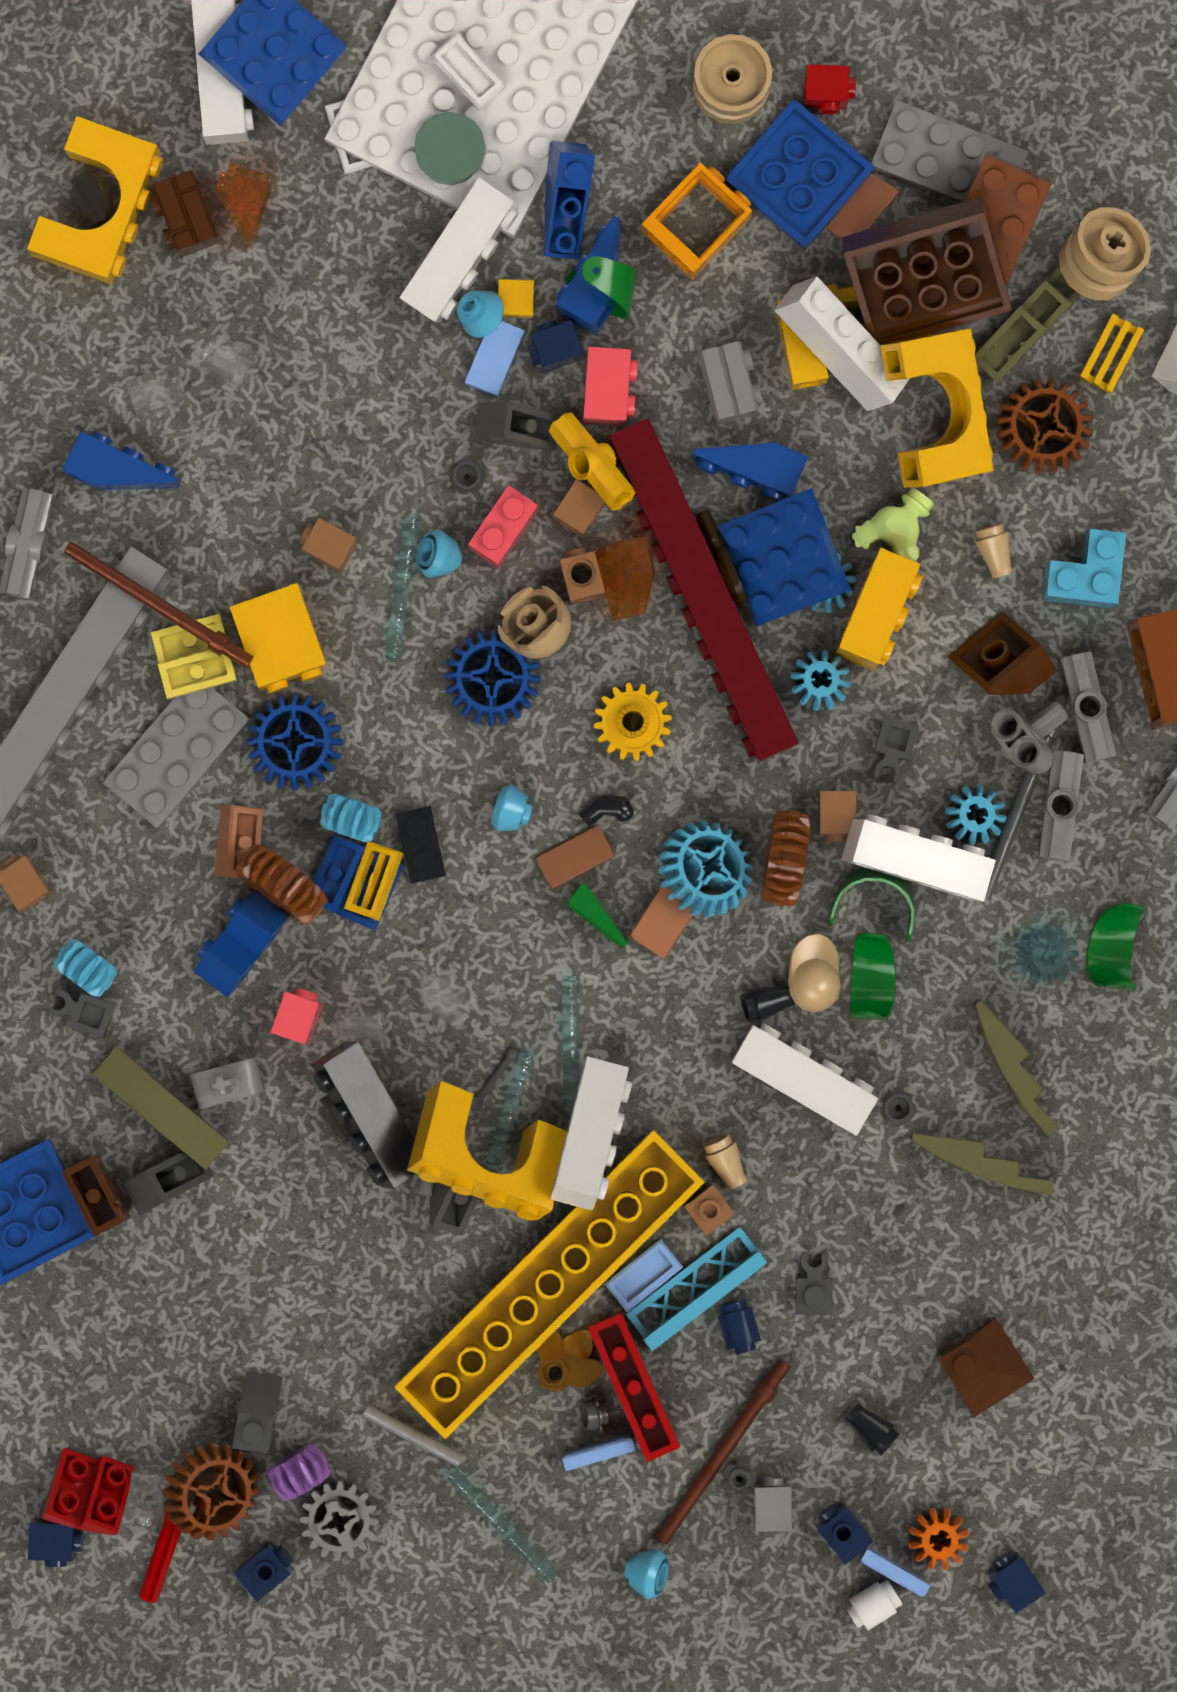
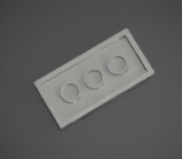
[871,100,1029,203]
[103,688,251,829]

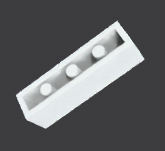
[191,0,254,145]
[399,177,518,323]
[774,276,910,411]
[841,814,996,902]
[731,1023,879,1136]
[550,1056,632,1211]

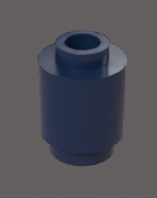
[718,1299,761,1355]

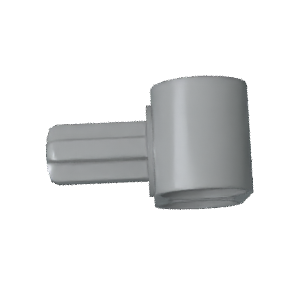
[991,702,1068,775]
[190,1057,265,1110]

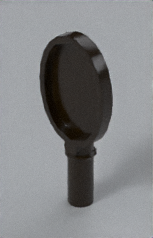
[697,510,748,604]

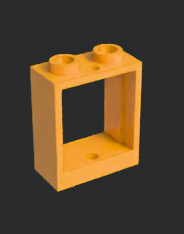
[641,162,752,280]

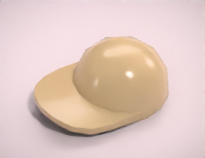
[788,934,841,1012]

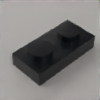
[396,806,446,884]

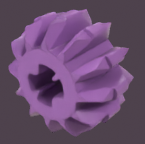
[267,1444,331,1501]

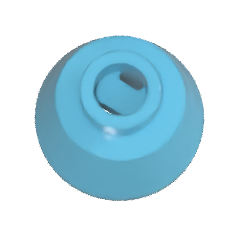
[457,291,504,338]
[417,529,462,578]
[491,784,534,831]
[625,1550,669,1600]

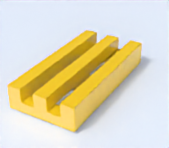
[1079,313,1145,394]
[344,841,404,921]

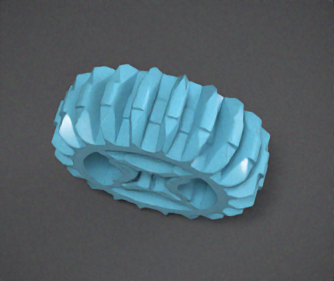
[657,821,754,918]

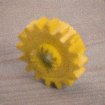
[594,683,672,762]

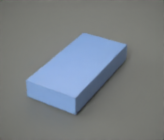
[465,321,525,398]
[604,1238,683,1312]
[562,1434,636,1471]
[859,1546,931,1597]

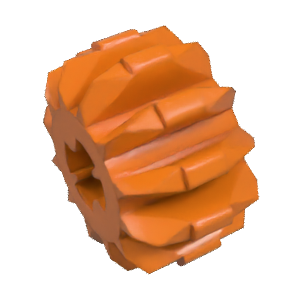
[908,1507,970,1570]

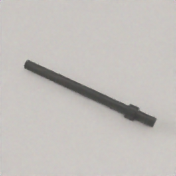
[985,693,1069,899]

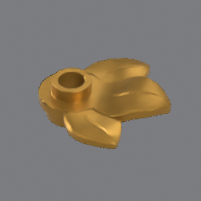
[537,1330,604,1392]

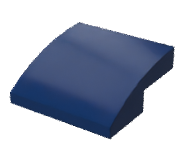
[313,834,405,931]

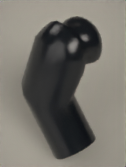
[578,795,634,827]

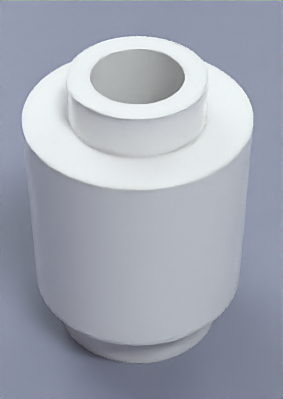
[847,1580,903,1631]

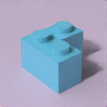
[1041,529,1126,609]

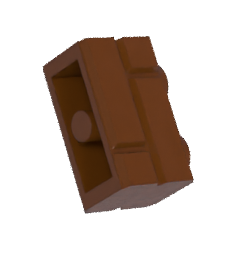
[149,170,220,257]
[61,1154,131,1237]

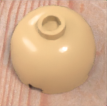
[498,586,571,659]

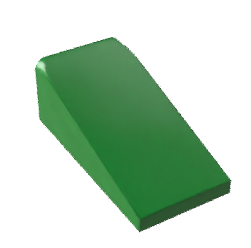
[567,882,628,948]

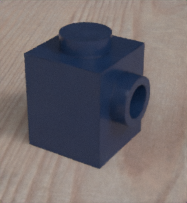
[527,320,584,373]
[816,1503,873,1565]
[28,1518,84,1567]
[234,1541,294,1602]
[987,1552,1046,1614]

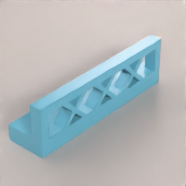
[626,1226,767,1351]

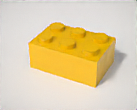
[834,547,923,671]

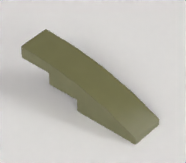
[975,265,1081,383]
[972,1000,1058,1136]
[93,1045,229,1170]
[909,1133,1054,1195]

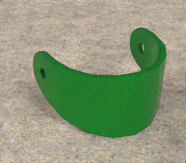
[566,256,637,319]
[828,867,914,942]
[1086,903,1145,992]
[850,933,896,1020]

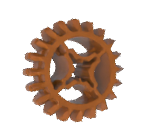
[996,378,1093,475]
[761,809,811,907]
[235,844,327,924]
[161,1441,260,1541]

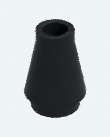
[740,985,796,1023]
[845,1403,899,1456]

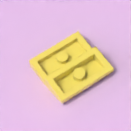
[151,614,237,699]

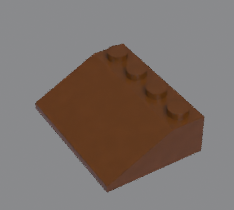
[842,197,1012,345]

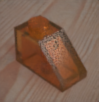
[216,163,274,250]
[595,537,655,621]

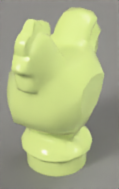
[852,488,934,562]

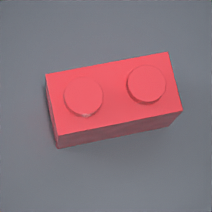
[584,347,638,426]
[468,485,539,569]
[270,987,324,1045]

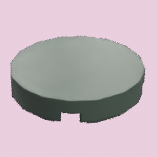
[414,112,486,185]

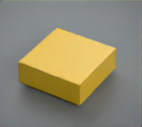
[498,279,534,318]

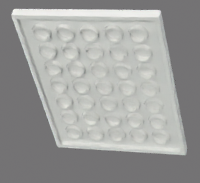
[325,0,638,238]

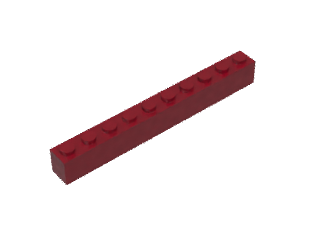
[609,418,799,763]

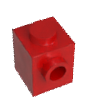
[804,64,856,115]

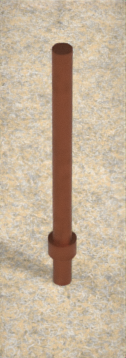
[64,541,254,668]
[655,1358,791,1545]

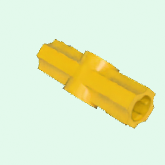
[548,412,636,511]

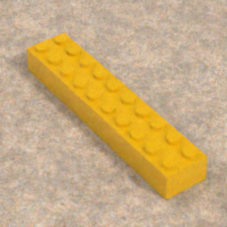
[394,1129,705,1439]

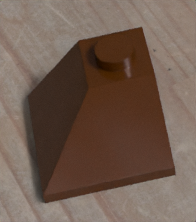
[948,611,1057,695]
[935,1317,1035,1417]

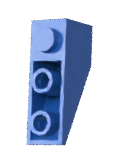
[543,141,595,259]
[556,216,622,336]
[62,431,181,490]
[692,443,808,502]

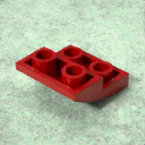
[41,1448,136,1535]

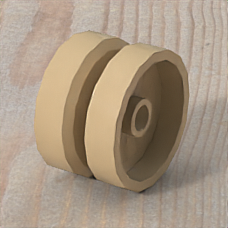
[692,34,773,124]
[1058,207,1151,300]

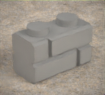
[698,341,763,425]

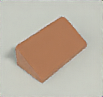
[825,174,899,242]
[215,805,264,879]
[535,825,615,890]
[630,887,693,959]

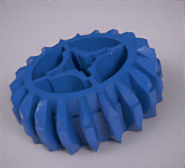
[444,629,541,727]
[246,693,344,791]

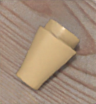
[974,523,1013,578]
[703,1133,747,1190]

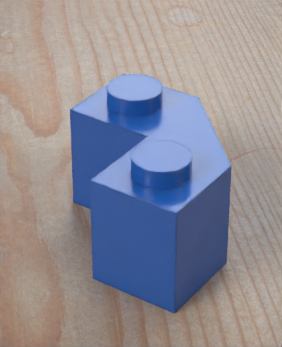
[194,890,289,997]

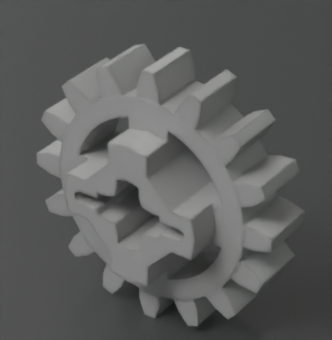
[300,1479,379,1561]

